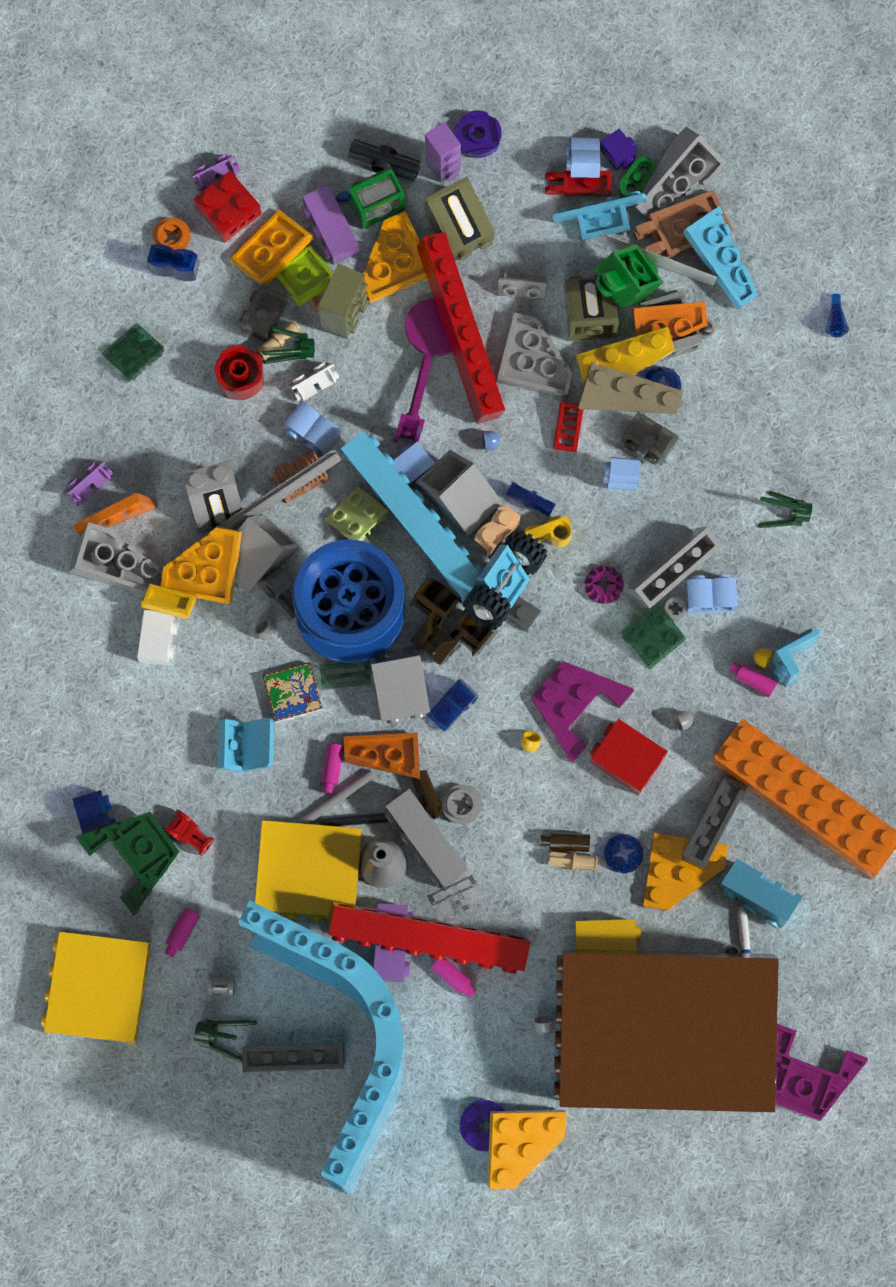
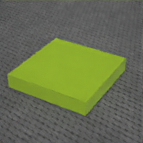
[275,244,333,307]

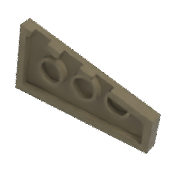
[577,362,683,414]

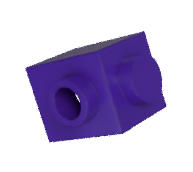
[600,128,637,171]

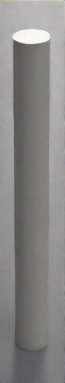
[295,769,375,824]

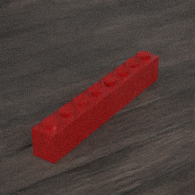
[417,232,505,424]
[326,902,531,974]

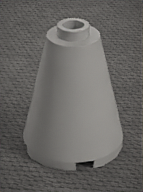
[358,839,407,888]

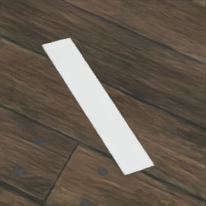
[598,233,717,286]

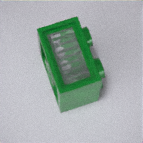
[349,169,405,229]

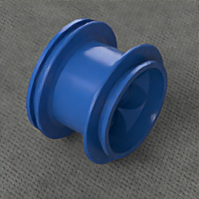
[293,539,405,663]

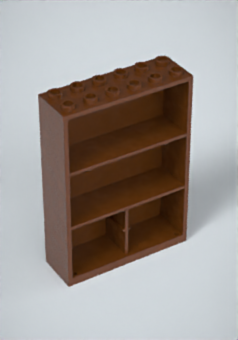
[554,949,779,1113]

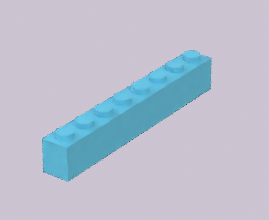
[340,431,483,602]

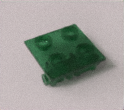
[102,323,164,382]
[622,601,686,670]

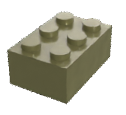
[318,263,369,339]

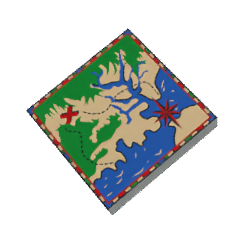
[262,662,323,723]

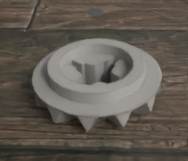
[442,785,482,825]

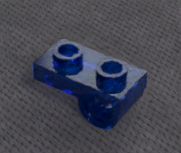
[427,679,479,732]

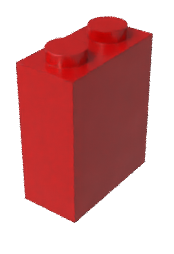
[589,718,668,795]

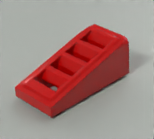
[553,401,584,453]

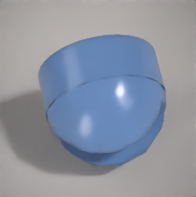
[482,431,500,451]

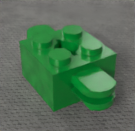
[594,244,664,308]

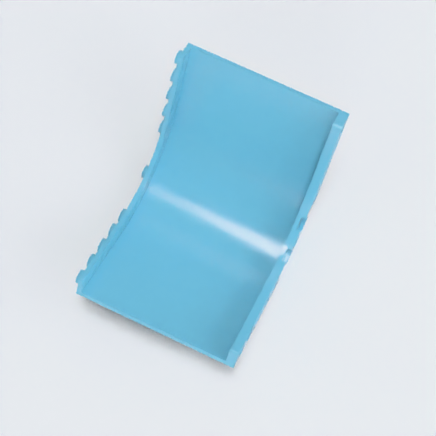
[238,900,406,1195]

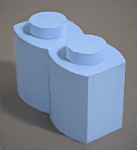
[566,137,600,178]
[284,401,341,455]
[603,457,640,491]
[685,574,738,613]

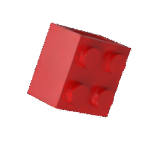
[193,171,262,243]

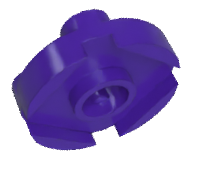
[455,110,502,158]
[459,1100,505,1152]

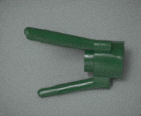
[262,326,315,364]
[758,491,812,528]
[194,1019,258,1062]

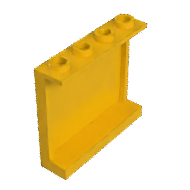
[255,820,362,922]
[41,932,151,1045]

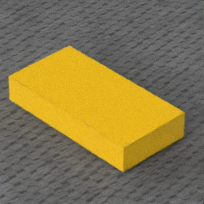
[141,583,196,620]

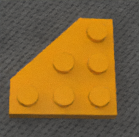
[363,211,427,304]
[161,527,242,604]
[643,833,728,911]
[487,1110,566,1189]

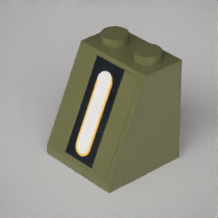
[425,176,495,261]
[564,274,619,341]

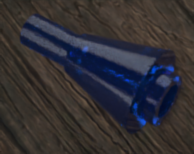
[825,294,849,338]

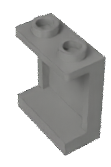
[639,290,703,363]

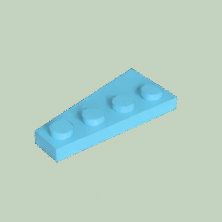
[682,206,758,310]

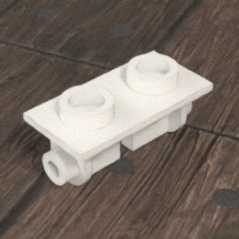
[288,361,339,401]

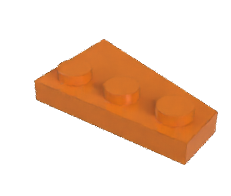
[633,301,707,341]
[74,493,158,535]

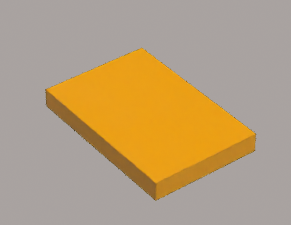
[230,209,313,288]

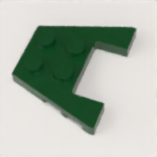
[75,811,180,916]

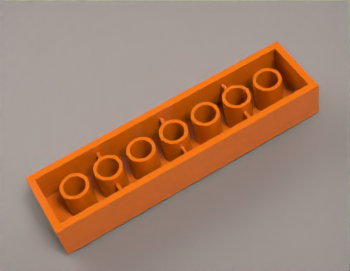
[711,718,896,880]

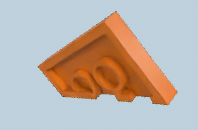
[344,732,420,779]

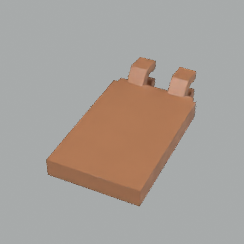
[633,190,733,259]

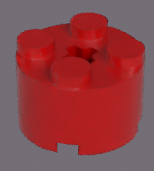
[214,345,264,400]

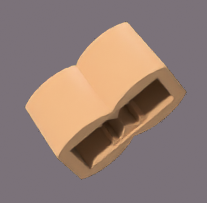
[474,505,520,557]

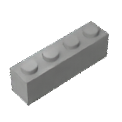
[626,527,722,609]
[384,789,468,889]

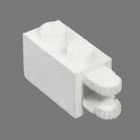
[137,610,179,666]

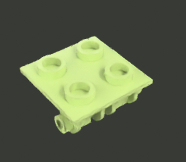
[324,487,389,541]

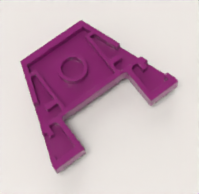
[531,661,634,763]
[775,1023,868,1122]

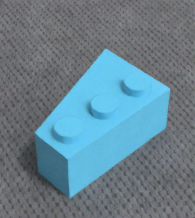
[719,859,803,928]

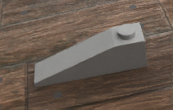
[634,127,726,219]
[68,522,163,594]

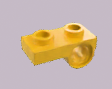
[525,515,572,547]

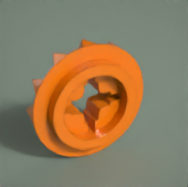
[153,218,190,255]

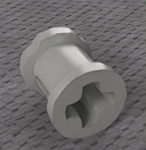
[208,973,235,997]

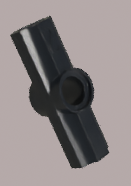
[347,139,421,182]

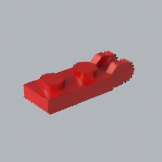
[545,170,611,197]

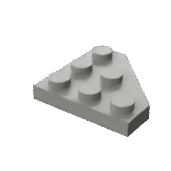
[497,312,573,398]

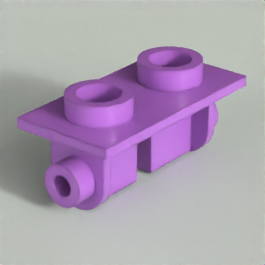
[190,153,241,191]
[64,461,113,505]

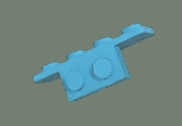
[552,191,648,241]

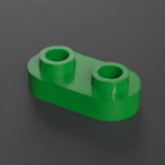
[619,156,656,198]

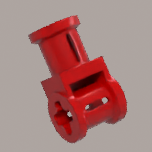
[163,809,215,856]

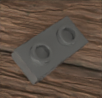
[258,567,295,622]

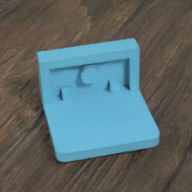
[771,628,821,687]
[218,718,274,773]

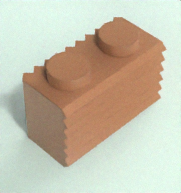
[272,451,329,503]

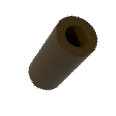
[411,770,442,820]
[540,832,590,852]

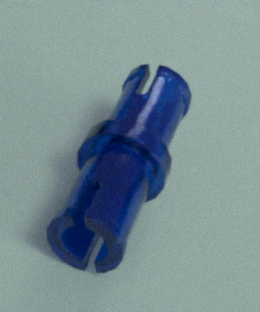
[506,482,556,517]

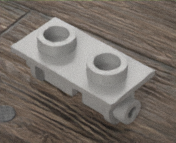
[498,272,547,299]

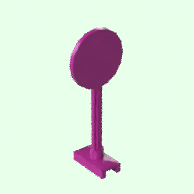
[393,298,452,445]

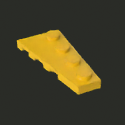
[576,327,675,383]

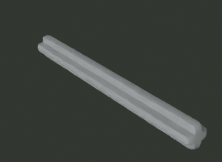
[216,449,341,530]

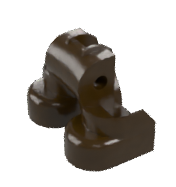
[410,578,499,665]

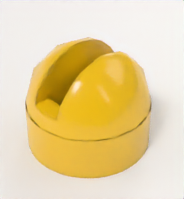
[753,648,774,669]
[521,731,542,752]

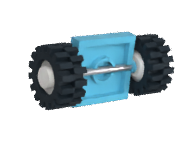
[463,530,547,629]

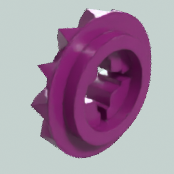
[585,565,624,604]

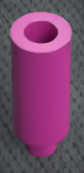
[729,662,778,698]
[320,743,344,794]
[164,908,201,958]
[430,957,476,998]

